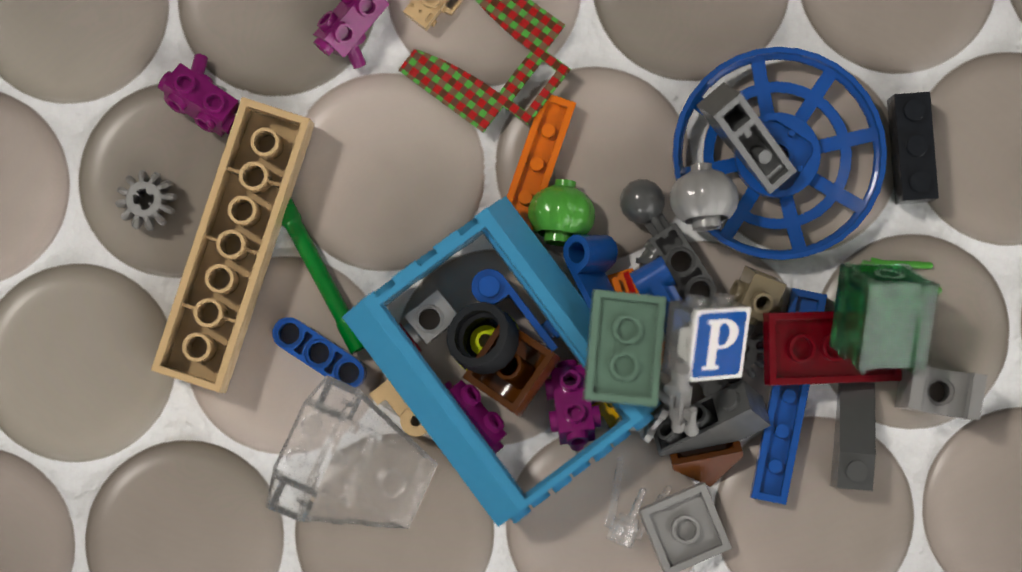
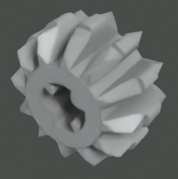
[115,170,177,231]

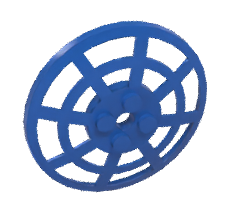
[672,47,887,261]

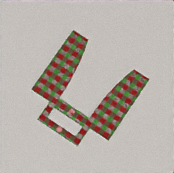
[398,0,571,133]

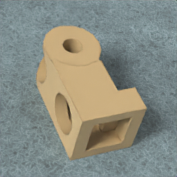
[369,379,427,437]

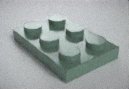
[583,289,666,407]

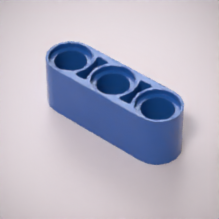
[273,317,367,389]

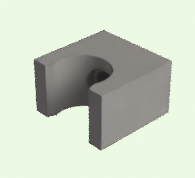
[895,363,987,420]

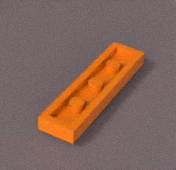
[507,95,576,231]

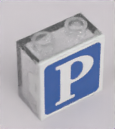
[661,293,751,382]

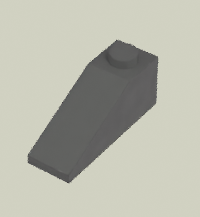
[696,82,797,194]
[830,382,876,491]

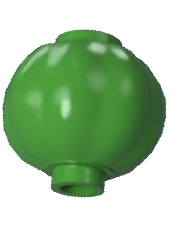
[528,179,595,247]

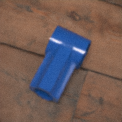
[629,256,692,334]

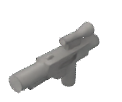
[658,362,699,437]

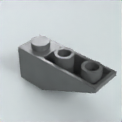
[654,379,771,456]

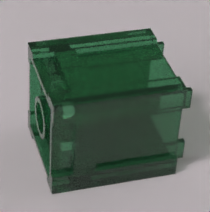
[829,263,939,374]

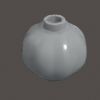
[670,162,739,231]

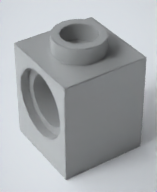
[404,289,457,345]

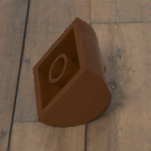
[462,325,561,417]

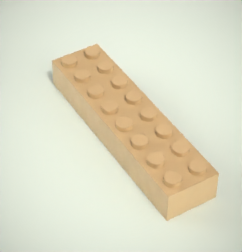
[151,97,315,393]

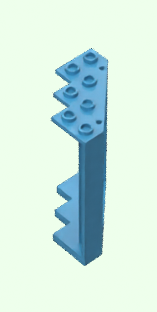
[342,196,662,527]

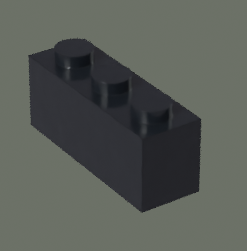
[887,92,939,205]

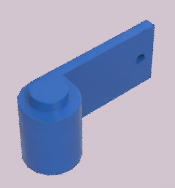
[563,235,618,310]
[471,269,560,352]

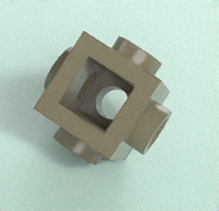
[729,265,787,325]

